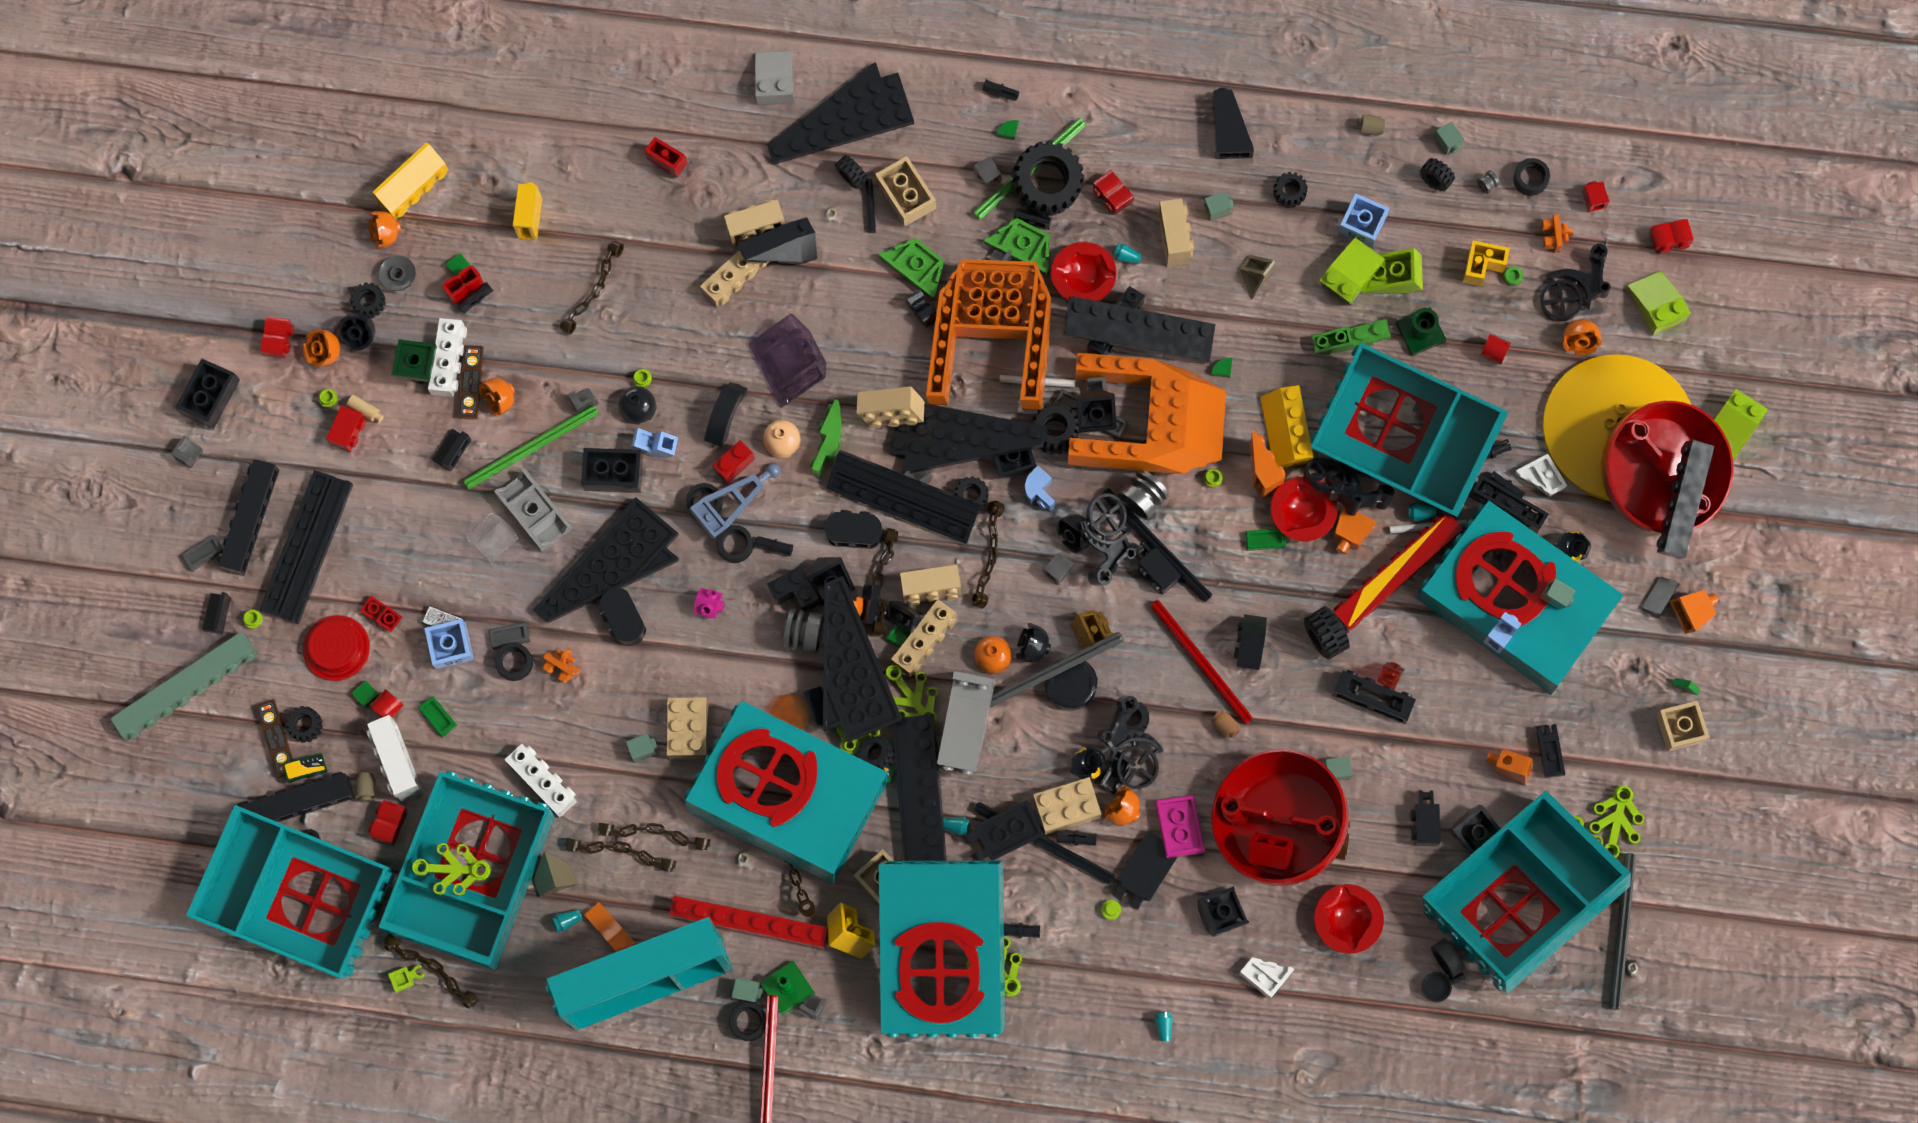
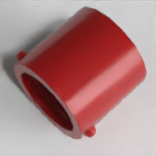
[1480,334,1511,365]
[370,689,404,718]

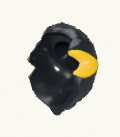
[1554,531,1592,562]
[1070,747,1105,779]

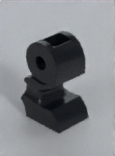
[905,289,937,328]

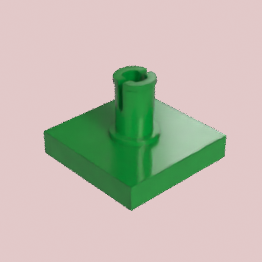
[760,960,815,1016]

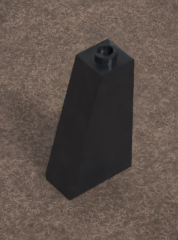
[1213,88,1254,159]

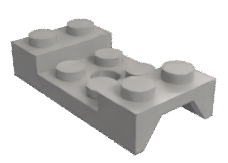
[494,468,572,552]

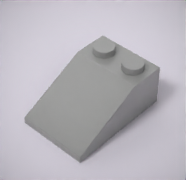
[755,51,794,105]

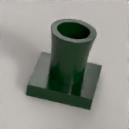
[1396,307,1447,356]
[391,339,437,384]

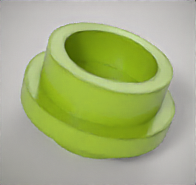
[633,369,652,387]
[319,389,338,408]
[1204,469,1223,488]
[243,609,263,629]
[1102,900,1121,920]

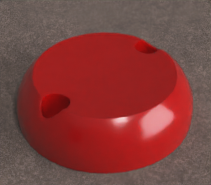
[1601,401,1734,534]
[1211,749,1349,886]

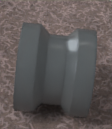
[1477,170,1500,194]

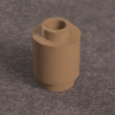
[1211,710,1240,739]

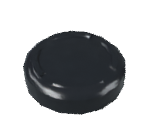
[1045,657,1098,710]

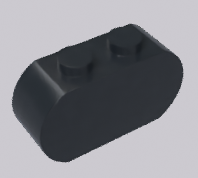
[825,510,883,549]
[599,588,646,646]

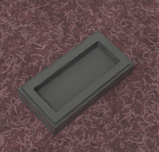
[181,535,223,572]
[489,622,530,649]

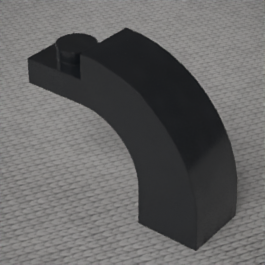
[704,382,748,447]

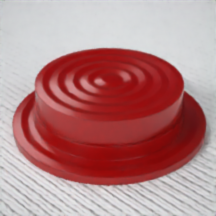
[1051,242,1117,301]
[1270,476,1338,542]
[303,615,370,681]
[1314,884,1384,954]

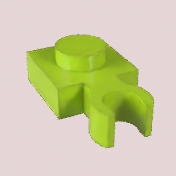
[388,965,425,994]

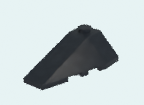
[737,217,817,264]

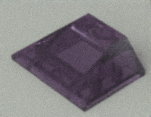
[748,313,826,408]

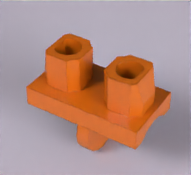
[1541,214,1573,253]
[542,648,580,683]

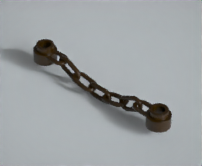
[560,241,624,335]
[971,501,1005,609]
[872,528,898,636]
[598,823,711,851]
[565,838,677,872]
[783,860,815,917]
[382,934,479,1009]

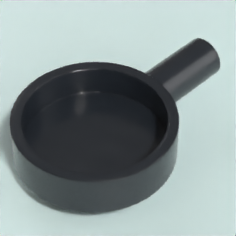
[1421,972,1465,1003]

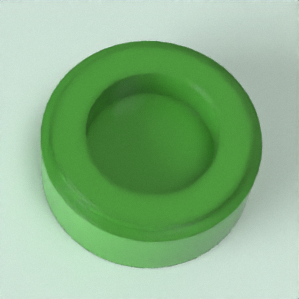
[1503,266,1523,286]

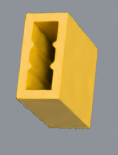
[513,182,542,240]

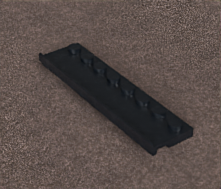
[1063,296,1216,363]
[826,450,981,544]
[259,470,353,624]
[893,714,947,861]

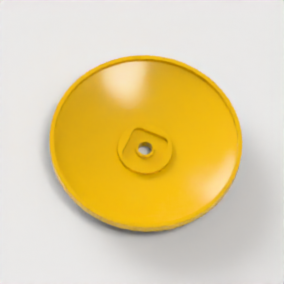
[1542,354,1691,501]

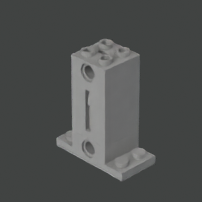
[937,671,997,774]

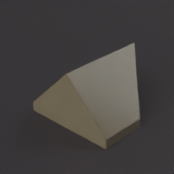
[1239,255,1276,299]
[534,850,578,897]

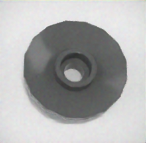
[379,256,416,291]

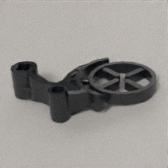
[1540,243,1611,322]
[1304,458,1395,516]
[1079,494,1136,586]
[1097,695,1164,789]

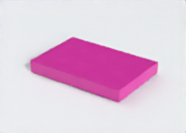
[1155,795,1205,858]

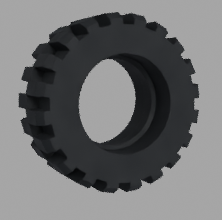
[1011,141,1084,216]

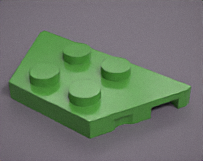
[984,218,1050,276]
[878,238,944,300]

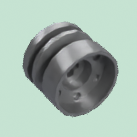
[1118,469,1169,520]
[783,608,824,654]

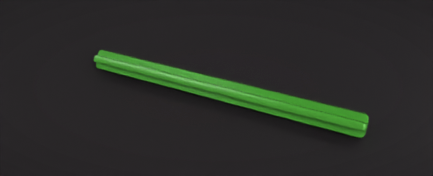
[974,118,1085,220]
[464,405,598,489]

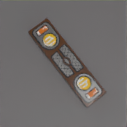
[458,345,484,419]
[255,699,293,778]

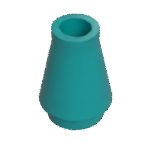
[1113,243,1142,265]
[1409,503,1438,521]
[943,817,970,836]
[552,909,583,932]
[1153,1012,1173,1041]

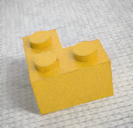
[1463,240,1510,286]
[827,902,875,959]

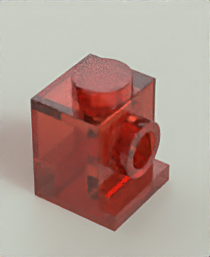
[1377,662,1405,690]

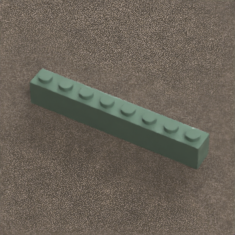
[110,631,258,741]

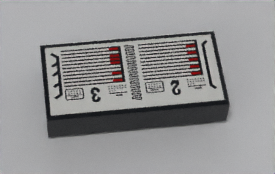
[421,605,465,627]

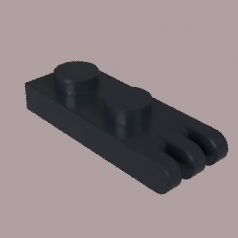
[1536,724,1565,779]

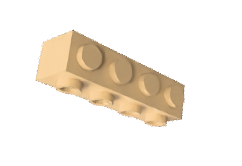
[700,237,770,307]
[891,599,957,677]

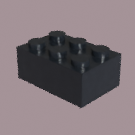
[175,358,240,429]
[581,448,643,493]

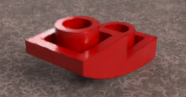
[360,595,403,632]

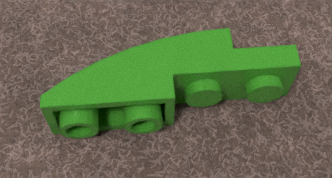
[1312,319,1391,354]
[810,399,842,477]

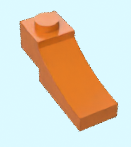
[584,902,635,952]

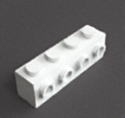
[428,318,467,397]
[505,744,577,818]

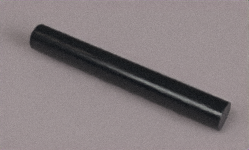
[865,179,876,233]

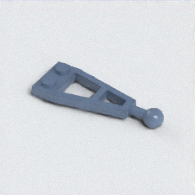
[689,463,781,540]

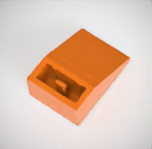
[1249,430,1286,499]

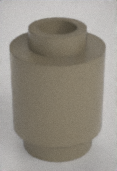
[1357,114,1385,136]
[356,773,376,802]

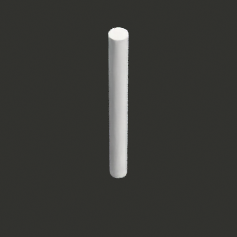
[1000,375,1075,388]
[1389,519,1467,534]

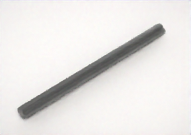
[990,632,1124,708]
[1609,853,1636,1010]

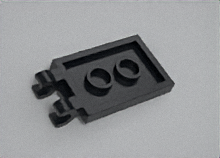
[964,800,1045,861]
[1114,831,1178,910]

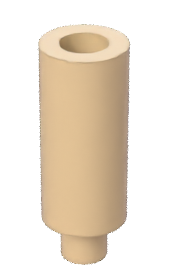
[347,395,384,422]

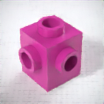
[693,588,725,619]

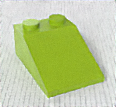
[1320,237,1385,305]
[1362,248,1423,294]
[1627,271,1691,335]
[1714,389,1768,460]

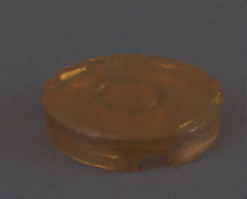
[771,694,810,730]

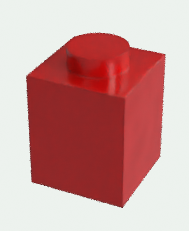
[1582,181,1610,213]

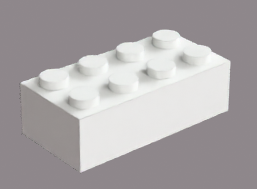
[366,715,423,802]

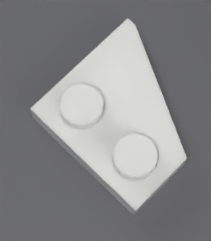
[1515,454,1567,497]
[1239,957,1294,999]

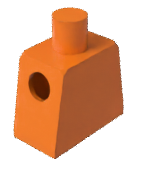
[1333,506,1377,555]
[1669,590,1718,634]
[1486,749,1533,786]

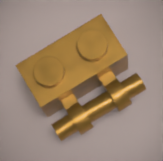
[1070,610,1117,654]

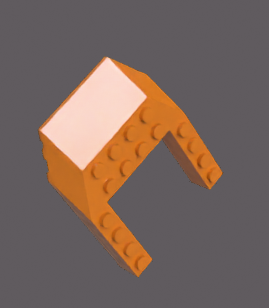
[926,259,1051,410]
[1068,353,1226,474]

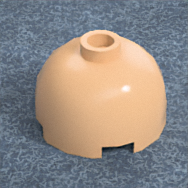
[763,420,801,459]

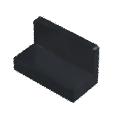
[432,429,471,471]
[202,592,231,634]

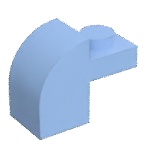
[631,428,678,458]
[1025,466,1055,511]
[1484,612,1521,654]

